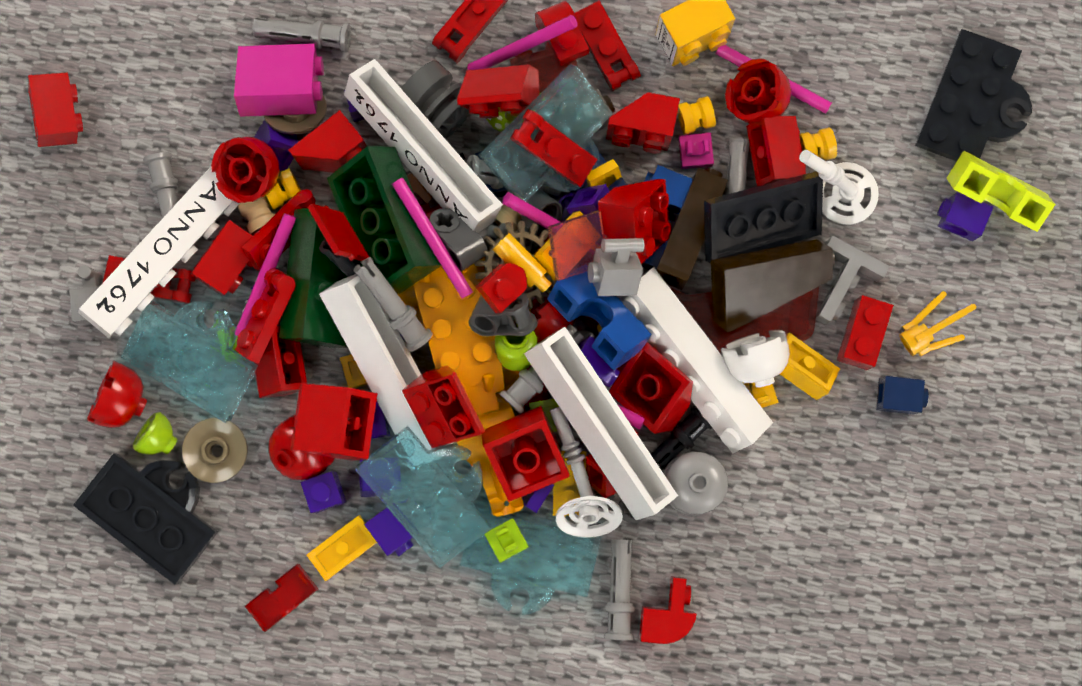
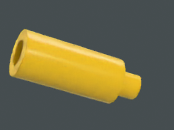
[492,233,552,293]

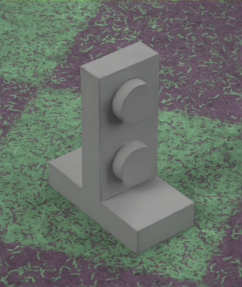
[814,236,890,325]

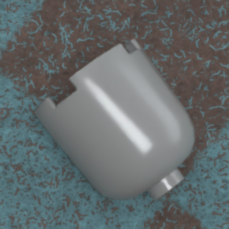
[663,451,728,516]

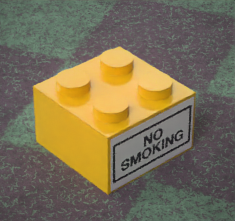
[655,0,736,66]

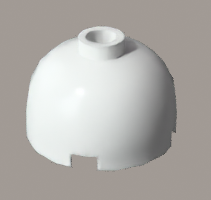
[721,330,790,387]

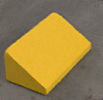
[780,332,840,400]

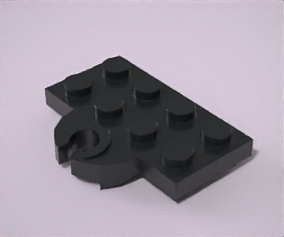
[915,29,1032,162]
[704,171,823,264]
[73,453,218,585]

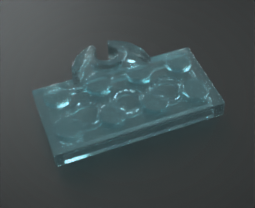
[479,64,613,202]
[121,301,258,423]
[355,426,491,568]
[460,502,602,615]

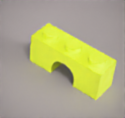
[947,151,1056,232]

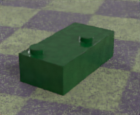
[327,146,441,294]
[279,208,348,348]

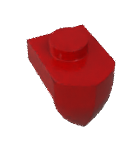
[476,263,527,313]

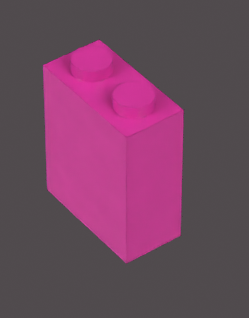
[234,44,324,117]

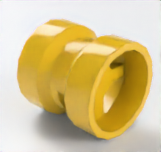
[677,96,716,135]
[799,127,837,160]
[266,168,301,210]

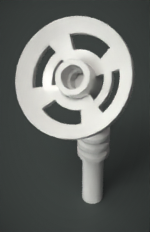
[799,150,879,225]
[550,407,623,538]

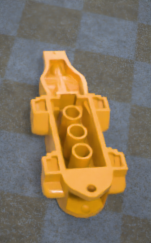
[398,257,524,517]

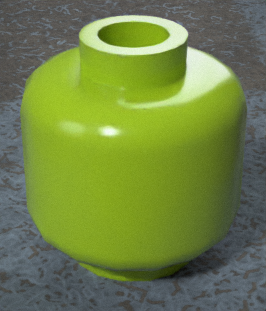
[495,324,537,371]

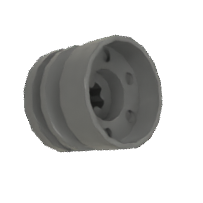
[401,60,470,139]

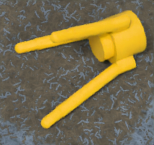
[899,291,977,357]

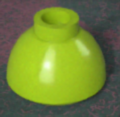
[133,412,178,455]

